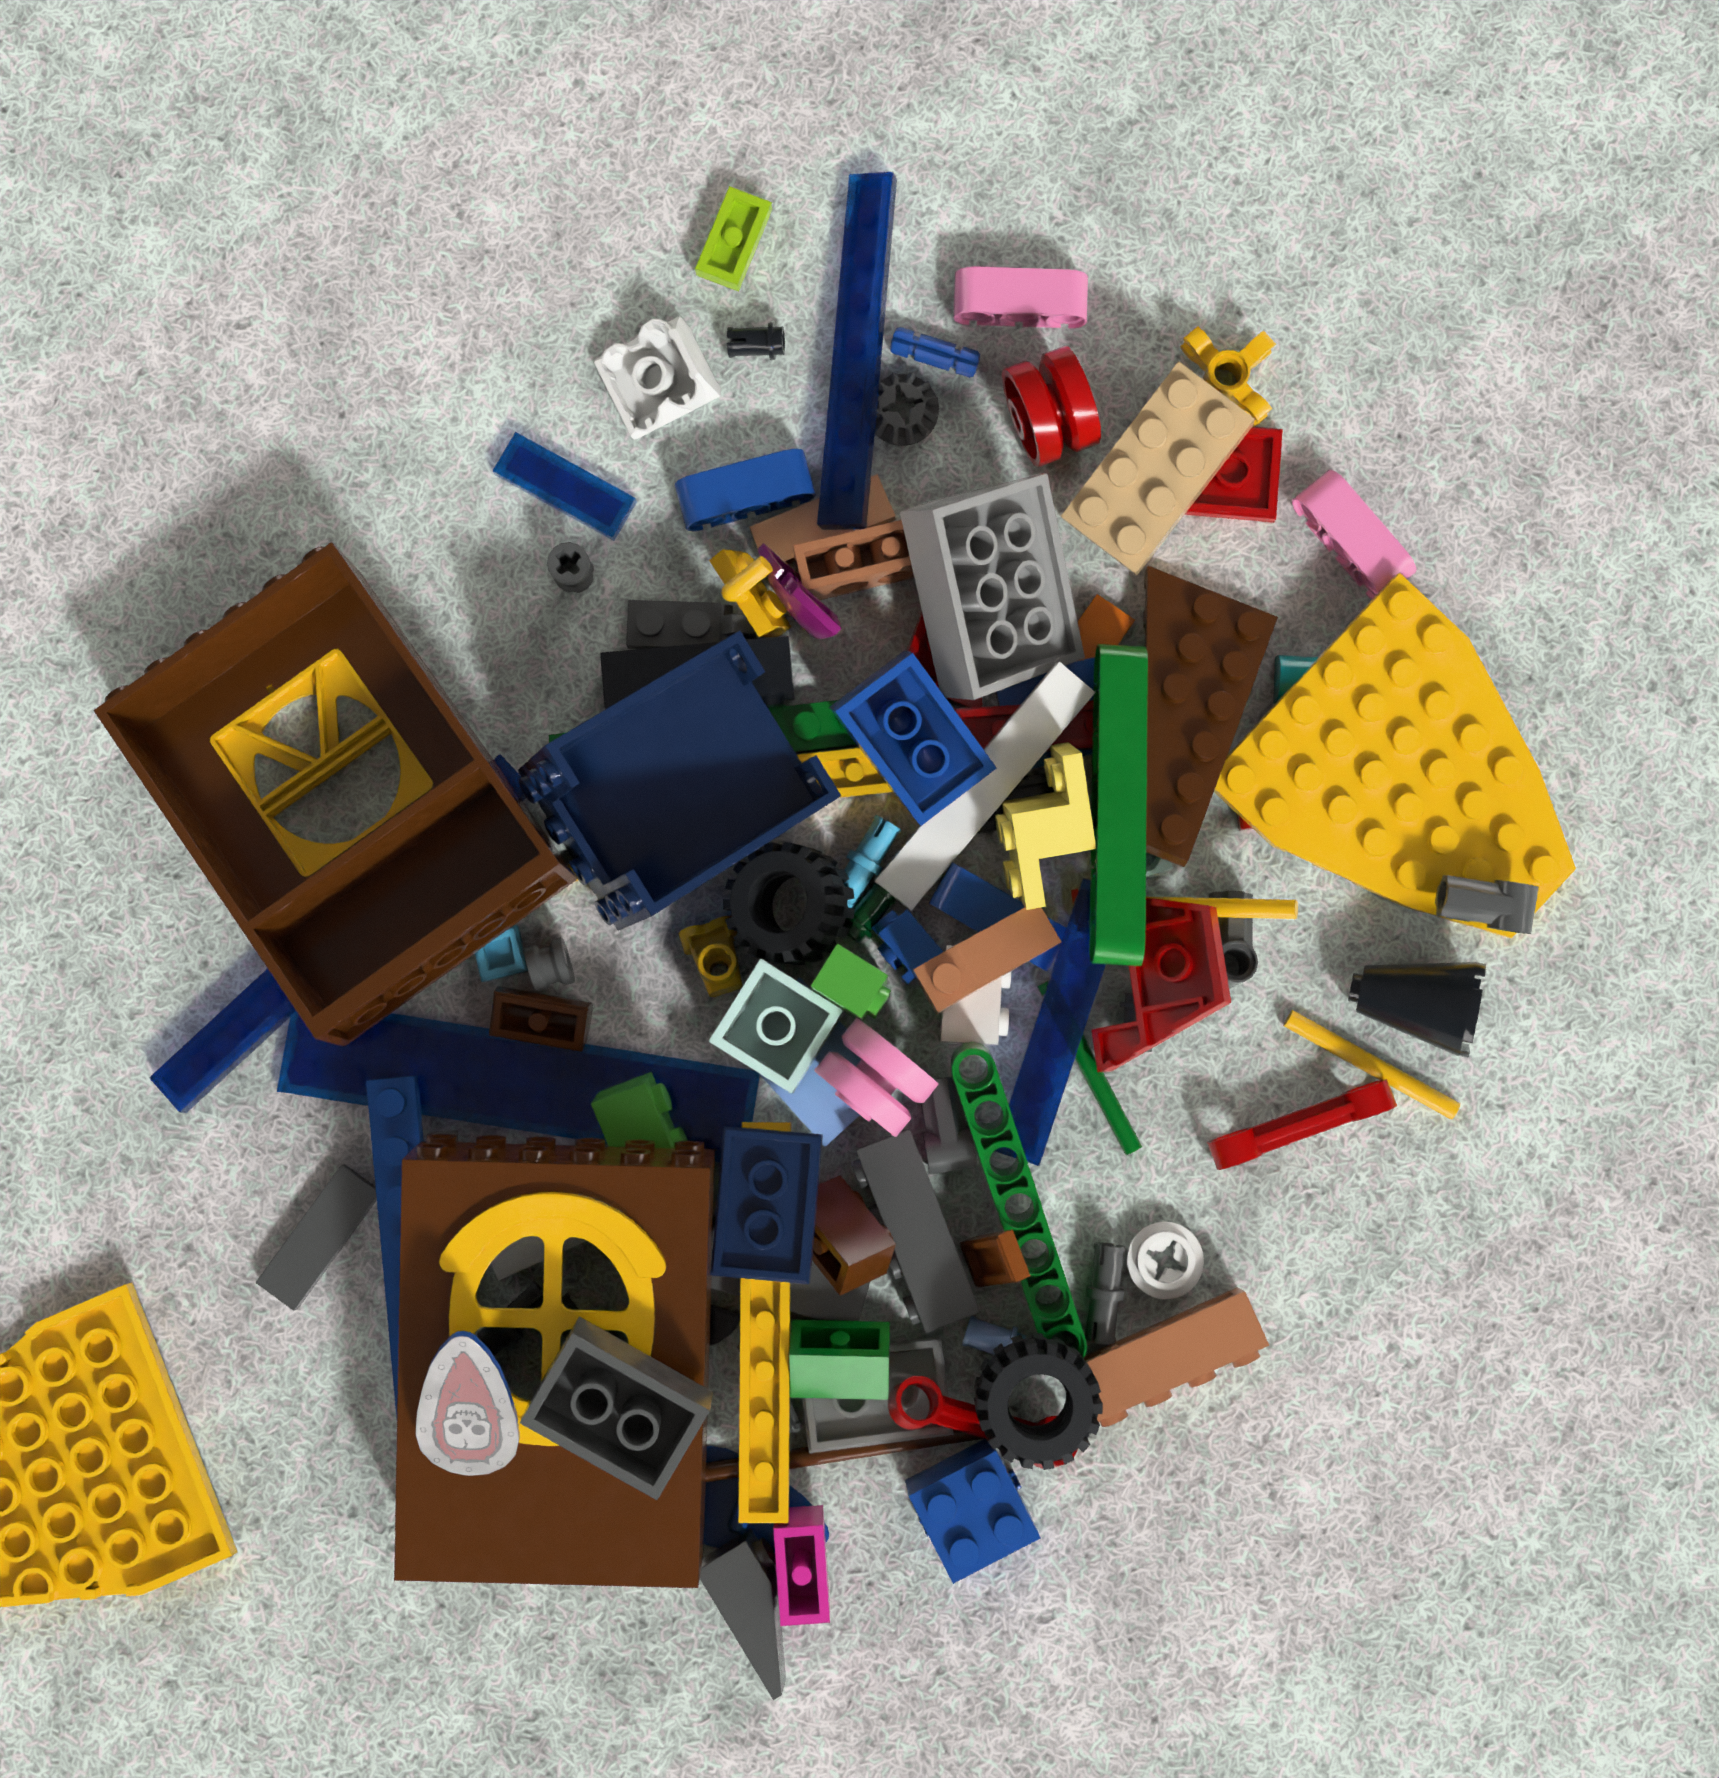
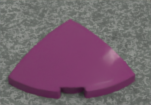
[757,543,842,639]

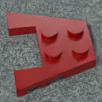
[1071,889,1231,1072]

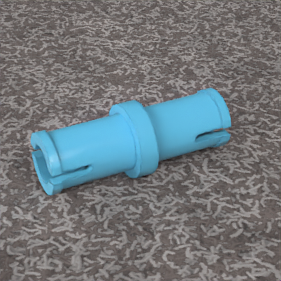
[843,814,902,908]

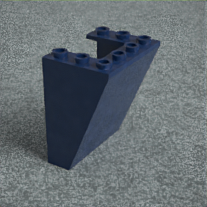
[517,631,841,931]

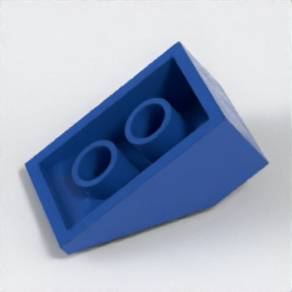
[829,650,997,826]

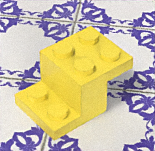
[995,742,1096,910]

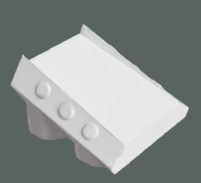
[594,316,721,440]

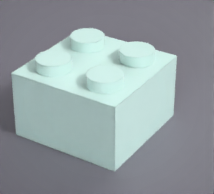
[709,959,844,1093]

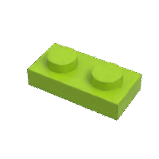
[695,186,773,292]

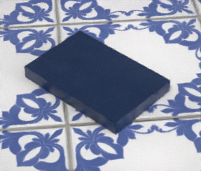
[710,1126,823,1284]

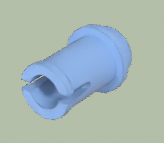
[962,1316,1026,1355]

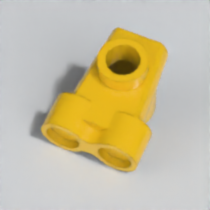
[678,916,743,997]

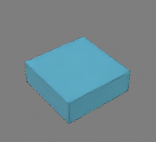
[475,925,528,982]

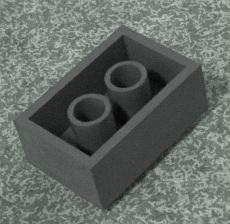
[520,1316,713,1500]

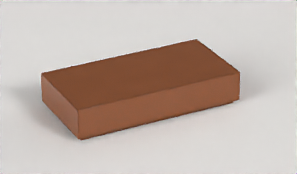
[960,1229,1030,1287]

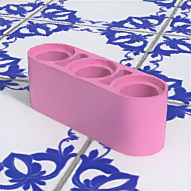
[953,266,1088,328]
[1292,470,1417,600]

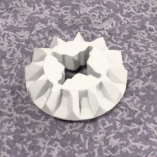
[1126,1221,1204,1299]

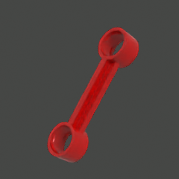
[1207,1078,1397,1170]
[888,1376,1078,1469]

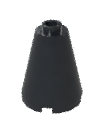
[1348,962,1486,1058]

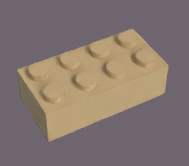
[1061,361,1255,576]

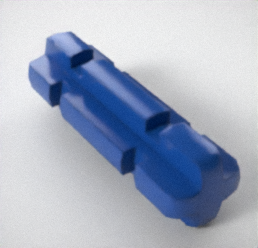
[890,327,980,378]

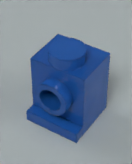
[872,909,943,985]

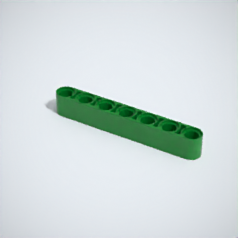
[1089,644,1148,966]
[950,1042,1087,1358]

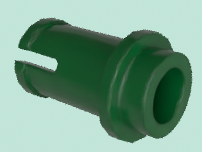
[844,882,896,944]

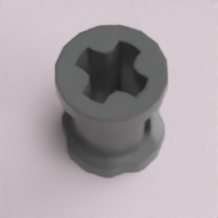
[547,542,594,593]

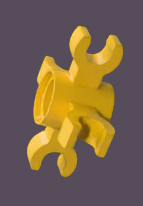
[1180,326,1276,427]

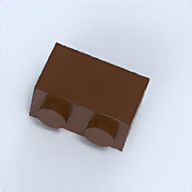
[812,1175,896,1296]

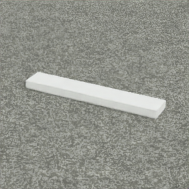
[874,661,1095,911]

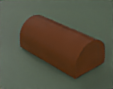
[489,986,593,1052]

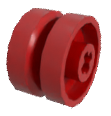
[1001,346,1101,467]

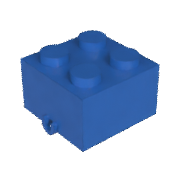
[905,1439,1041,1584]

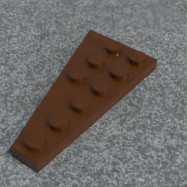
[1143,566,1278,867]

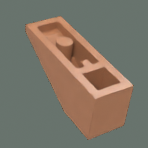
[912,907,1062,1014]

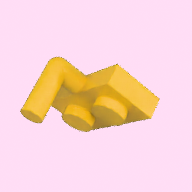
[709,549,791,637]

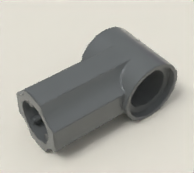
[1435,875,1539,934]
[1209,891,1258,988]
[921,1076,977,1175]

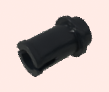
[727,322,785,360]

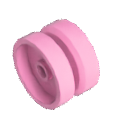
[814,1018,938,1137]

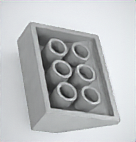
[900,473,1085,700]

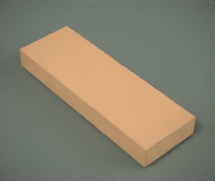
[749,474,895,564]

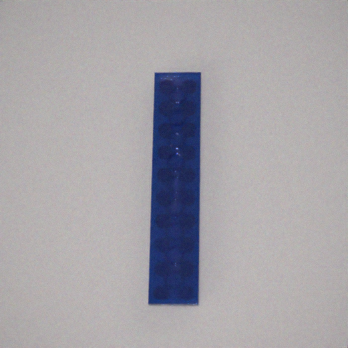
[277,1005,761,1162]

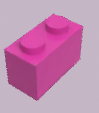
[773,1505,830,1626]

